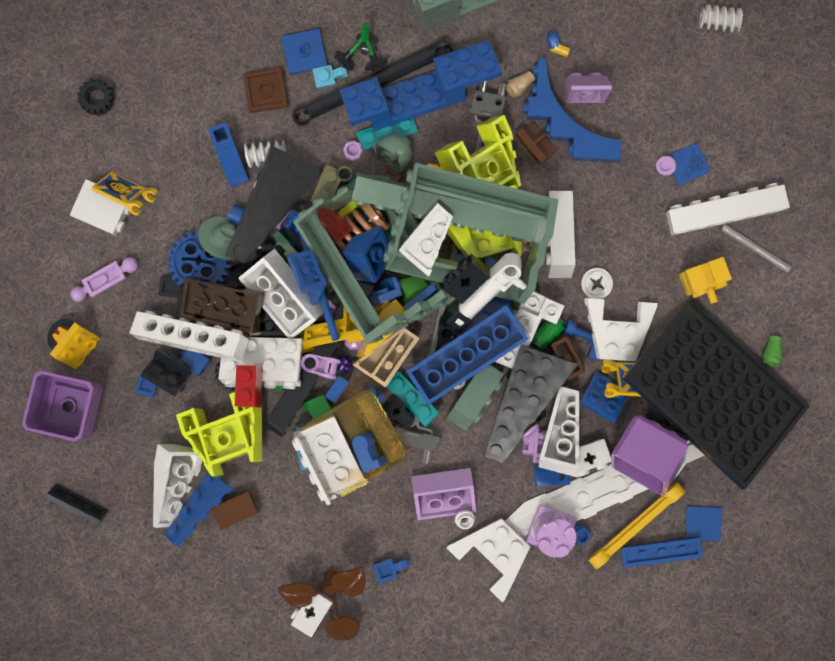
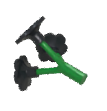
[334,22,388,71]

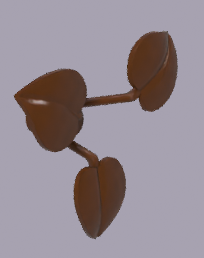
[278,566,366,641]

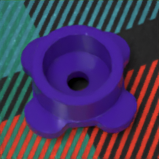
[335,355,354,373]

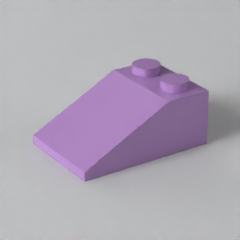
[565,73,612,103]

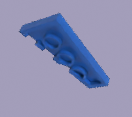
[164,472,233,547]

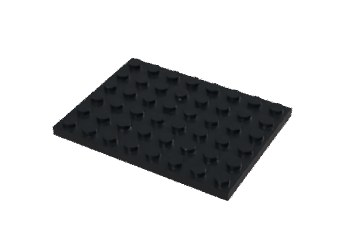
[622,298,810,490]

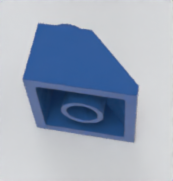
[343,226,389,283]

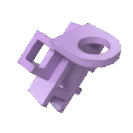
[522,424,548,463]

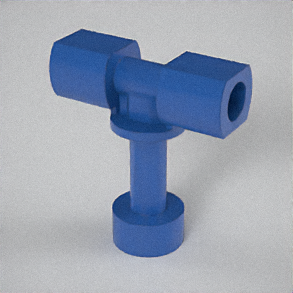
[562,320,600,361]

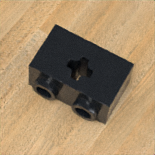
[444,253,490,304]

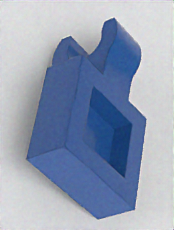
[373,558,410,584]

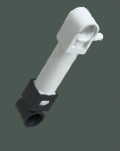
[437,253,527,342]

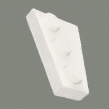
[397,203,453,277]

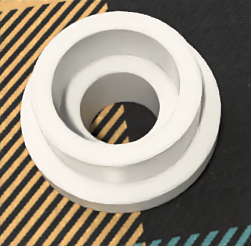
[455,510,475,529]

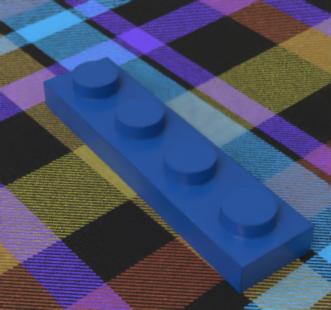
[620,536,703,568]

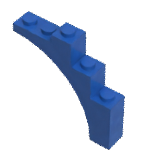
[523,58,621,163]

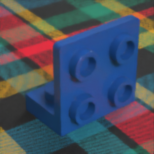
[287,250,326,305]

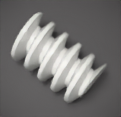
[699,4,743,33]
[244,140,286,168]

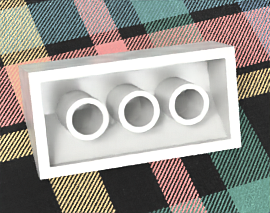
[239,248,323,338]

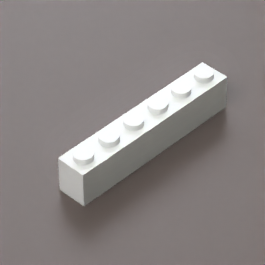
[666,183,790,236]

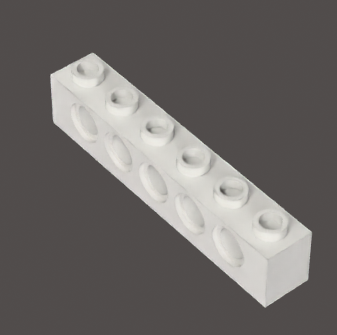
[130,310,249,362]

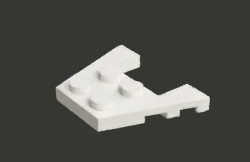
[584,298,658,361]
[447,518,530,602]

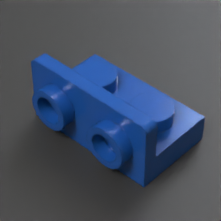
[367,276,402,306]

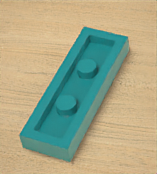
[356,118,418,152]
[387,371,441,427]

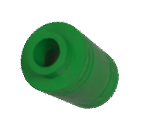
[531,318,565,351]

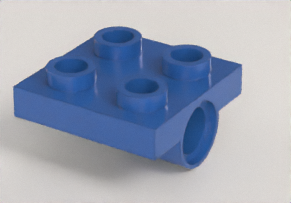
[579,371,628,423]

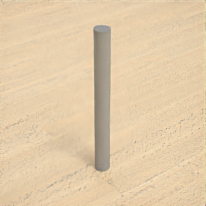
[721,224,791,273]

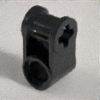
[381,395,415,429]

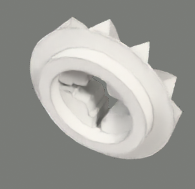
[581,268,613,299]

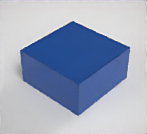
[325,375,349,403]

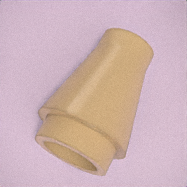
[506,71,535,98]

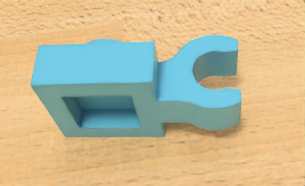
[313,65,348,89]

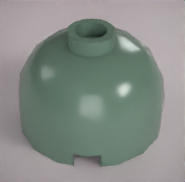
[373,134,412,173]

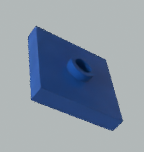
[281,29,327,75]

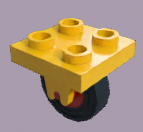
[47,319,101,369]

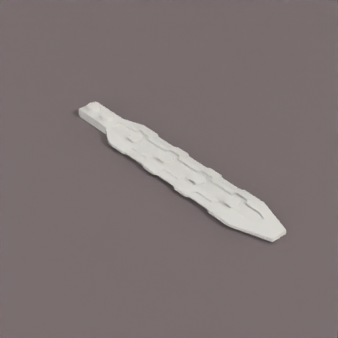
[505,440,704,540]

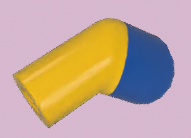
[546,31,570,57]

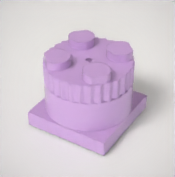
[525,504,577,558]

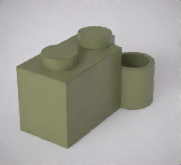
[310,165,353,203]

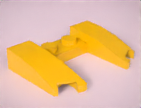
[293,288,365,354]

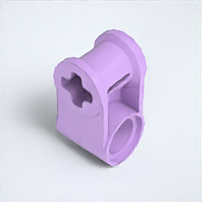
[301,354,341,380]

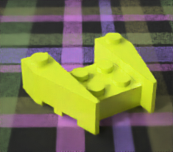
[434,115,521,187]
[447,184,522,260]
[176,392,262,477]

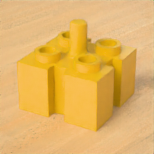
[679,257,732,304]

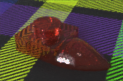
[317,208,353,242]

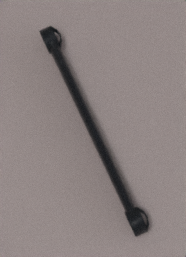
[291,39,453,126]

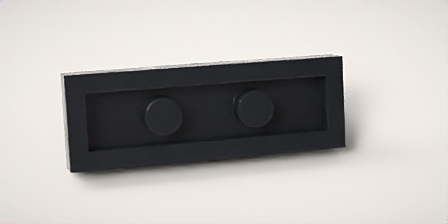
[45,483,109,529]

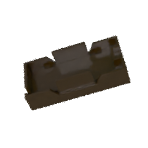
[179,276,265,334]

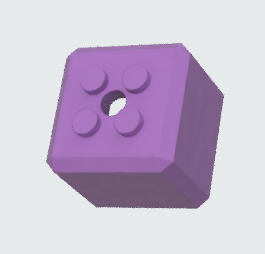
[22,371,103,442]
[611,415,688,496]

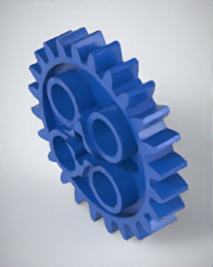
[167,230,231,287]

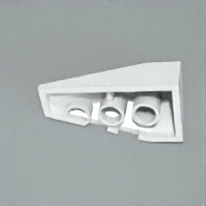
[153,444,202,528]

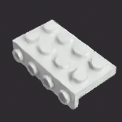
[219,337,303,389]
[292,414,367,505]

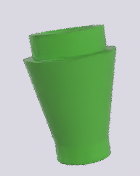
[762,336,782,366]

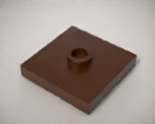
[243,68,288,113]

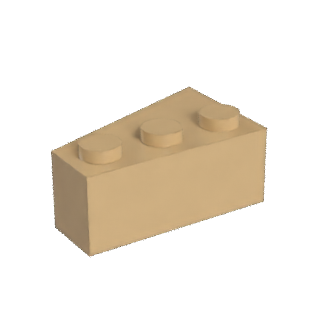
[352,328,419,387]

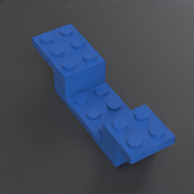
[340,40,502,131]

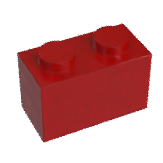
[234,365,262,408]

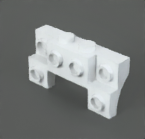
[495,291,564,369]

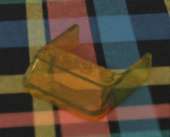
[298,390,407,498]

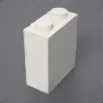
[70,180,131,236]

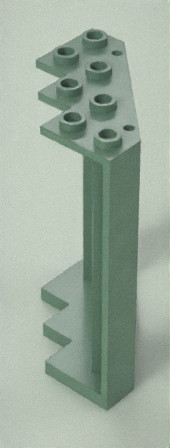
[383,163,559,304]
[293,175,456,344]

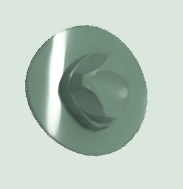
[198,217,237,260]

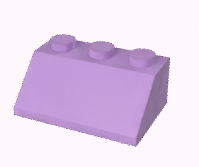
[411,468,476,520]

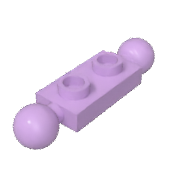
[70,257,138,302]

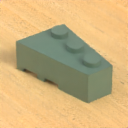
[446,365,504,431]

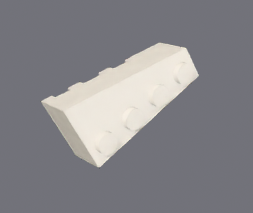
[546,191,575,278]
[539,387,579,477]

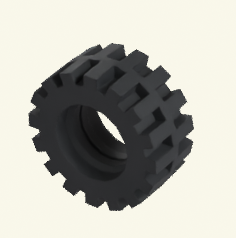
[77,79,115,116]

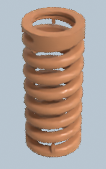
[302,203,390,277]

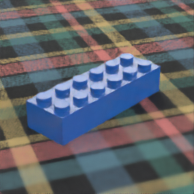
[406,304,531,405]

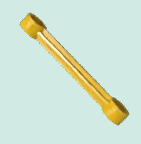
[588,482,686,569]

